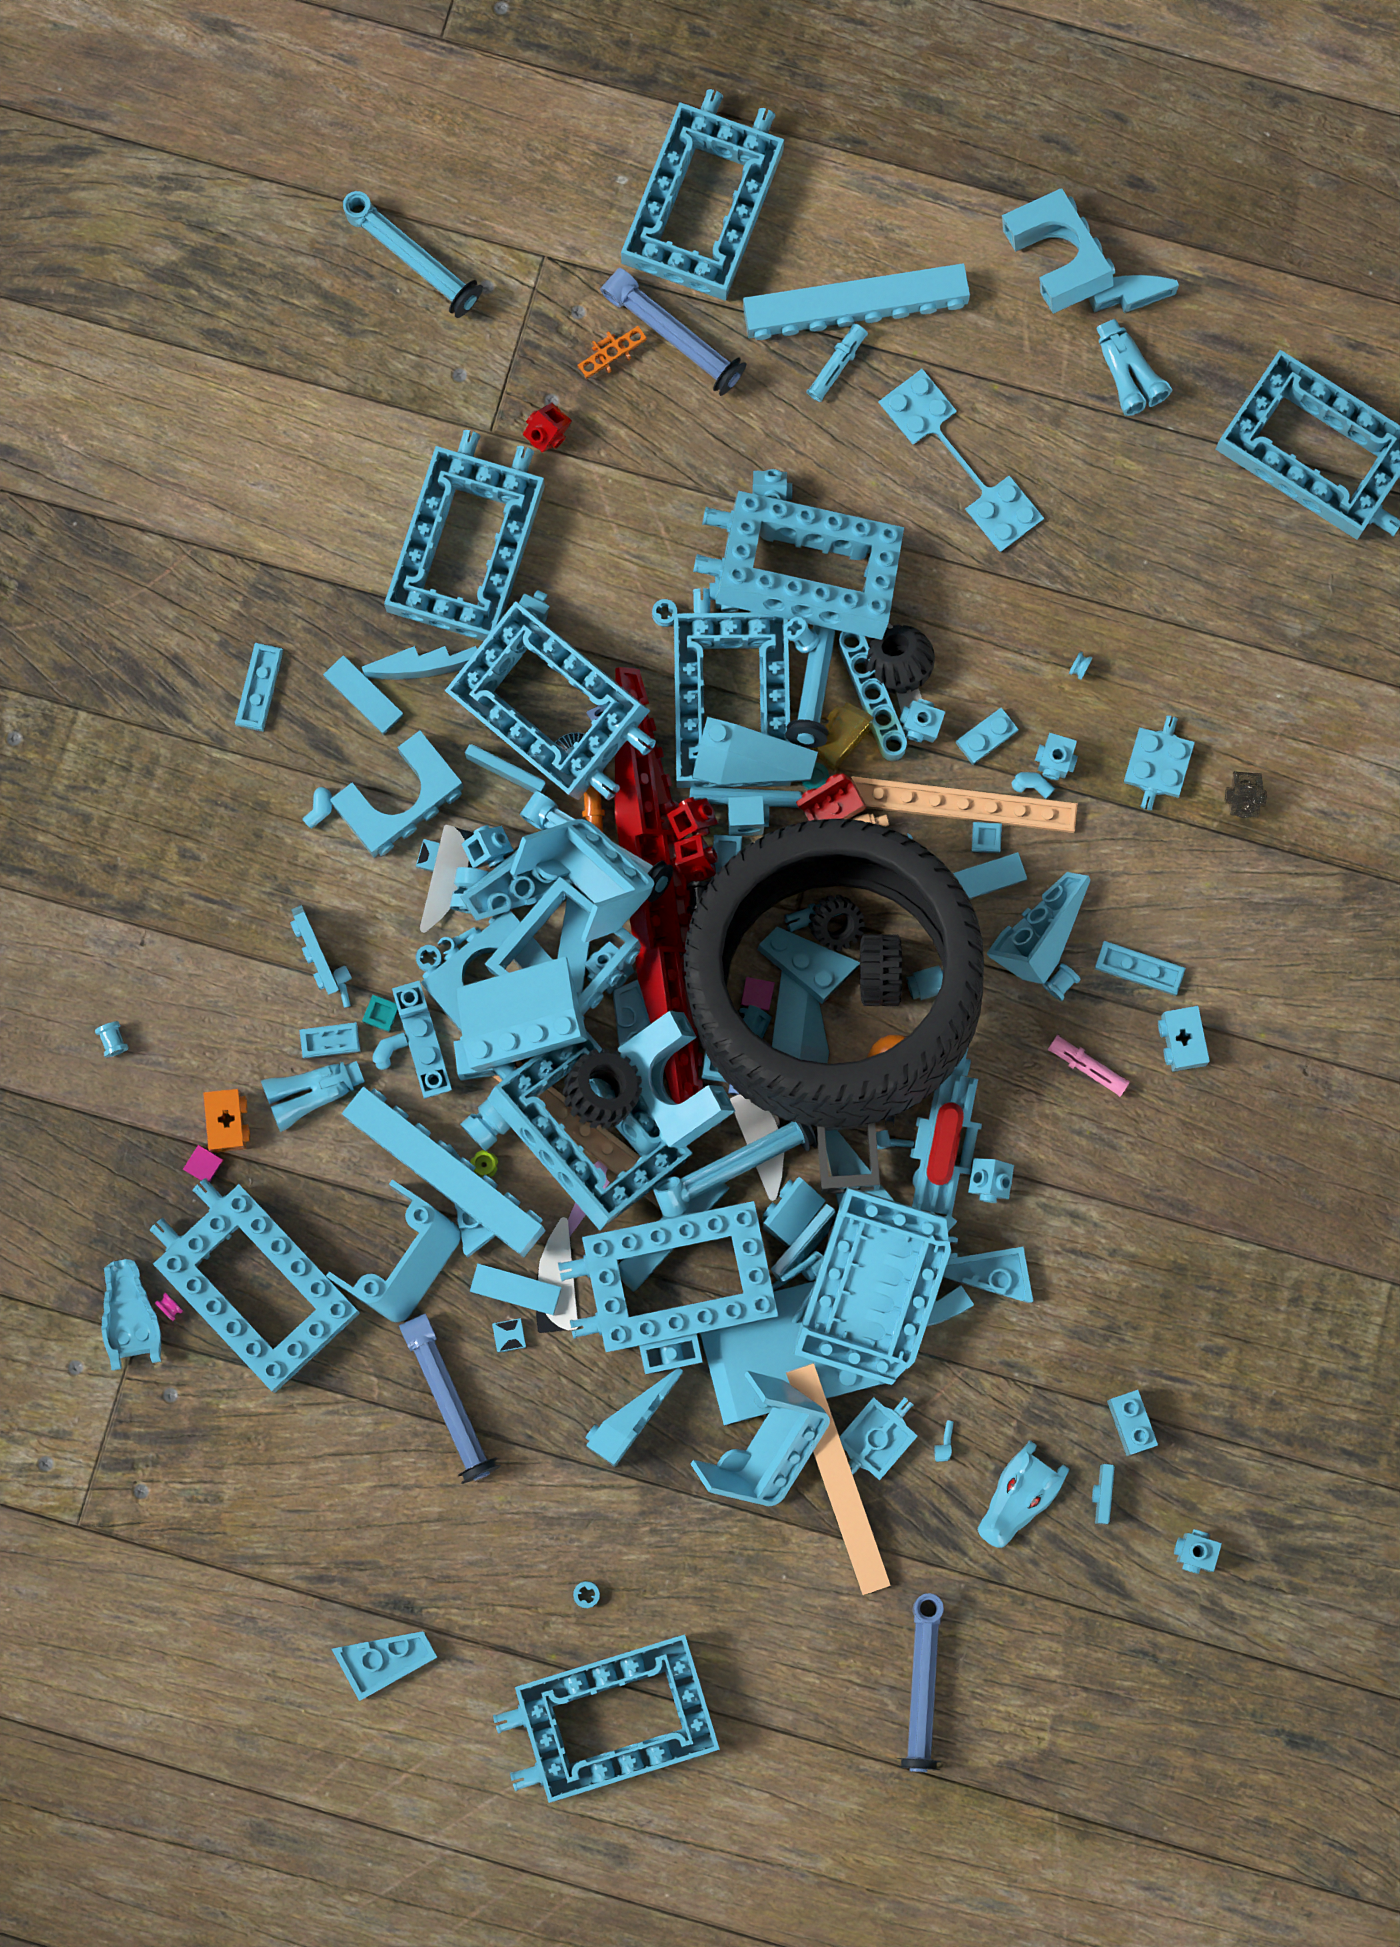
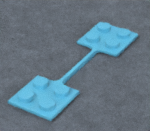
[878,369,1044,552]

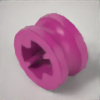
[155,1293,183,1321]

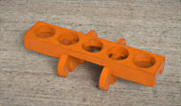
[578,326,647,379]

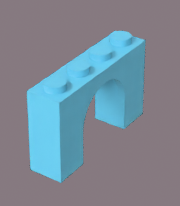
[1002,188,1115,314]
[330,730,463,857]
[421,910,552,1033]
[618,1011,735,1148]

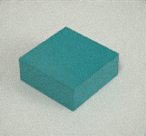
[362,995,398,1033]

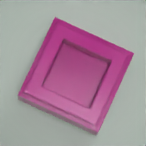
[741,977,775,1012]
[183,1145,223,1182]

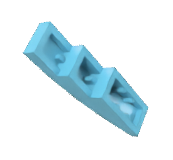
[362,646,477,680]

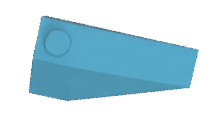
[692,717,818,786]
[460,850,575,921]
[987,872,1091,984]
[772,971,829,1064]
[585,1367,683,1467]

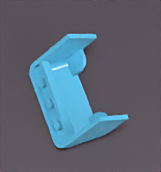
[510,819,654,943]
[326,1180,461,1323]
[691,1371,830,1506]

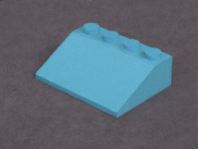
[456,956,588,1072]

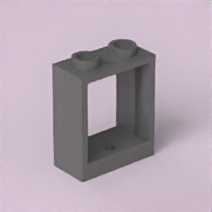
[816,1123,880,1195]

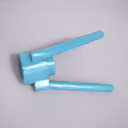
[772,1251,824,1323]

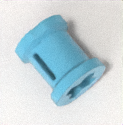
[783,617,819,653]
[1043,963,1081,1001]
[95,1021,129,1058]

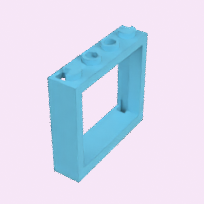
[485,877,642,1021]

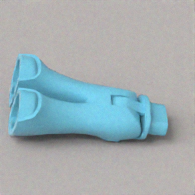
[1096,319,1172,416]
[261,1061,365,1132]

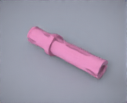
[1048,1034,1130,1097]

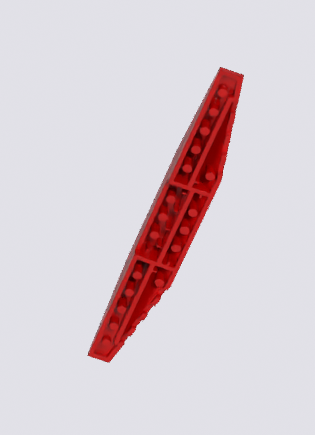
[615,667,703,1104]

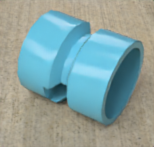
[450,867,489,914]
[460,1100,511,1151]

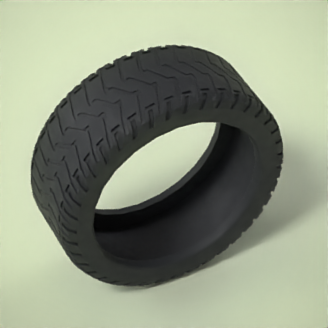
[684,818,984,1128]

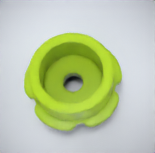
[470,1150,498,1178]

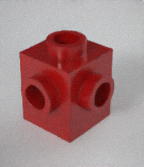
[522,403,572,453]
[667,797,718,840]
[674,834,718,882]

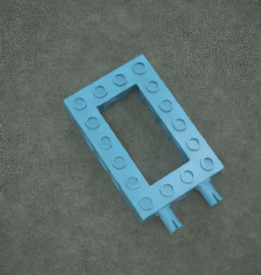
[621,89,784,301]
[1215,350,1400,540]
[384,430,545,641]
[693,491,904,640]
[674,588,791,788]
[445,601,656,800]
[487,1031,692,1230]
[150,1178,360,1393]
[558,1201,778,1352]
[493,1634,720,1803]

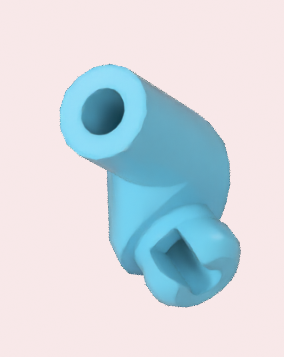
[1012,772,1055,799]
[302,787,332,829]
[372,1032,408,1070]

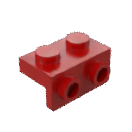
[796,773,867,821]

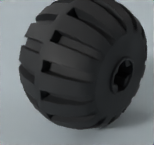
[865,625,935,694]

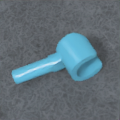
[438,927,476,955]
[333,966,352,1008]
[876,1130,914,1150]
[934,1421,954,1462]

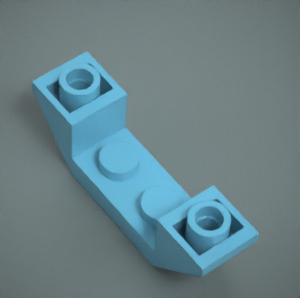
[392,980,452,1099]

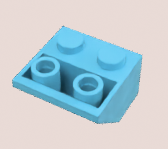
[762,1177,826,1248]

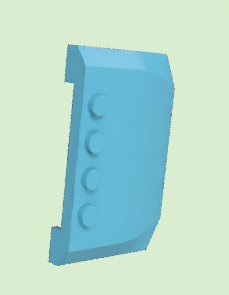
[794,1187,951,1385]
[700,1281,887,1426]

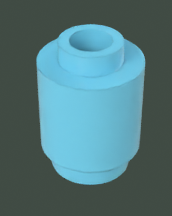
[906,965,943,1000]

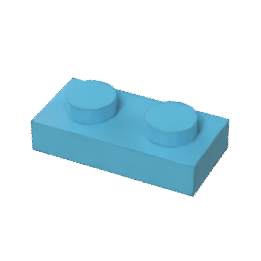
[956,708,1019,765]

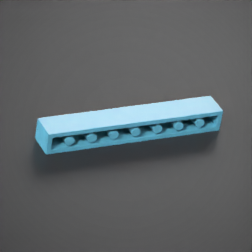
[743,263,970,340]
[341,1087,546,1258]

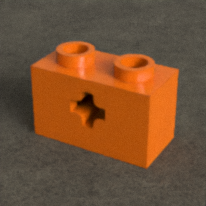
[203,1089,250,1153]

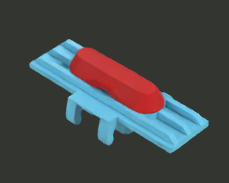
[910,1074,982,1216]

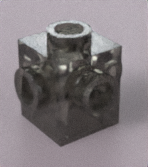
[1224,771,1267,818]

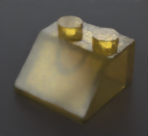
[809,702,874,772]

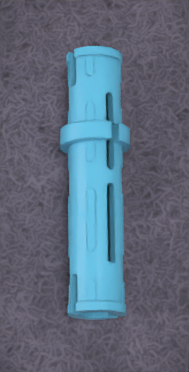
[806,324,868,402]

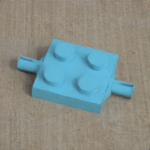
[1124,716,1195,810]
[840,1397,918,1480]

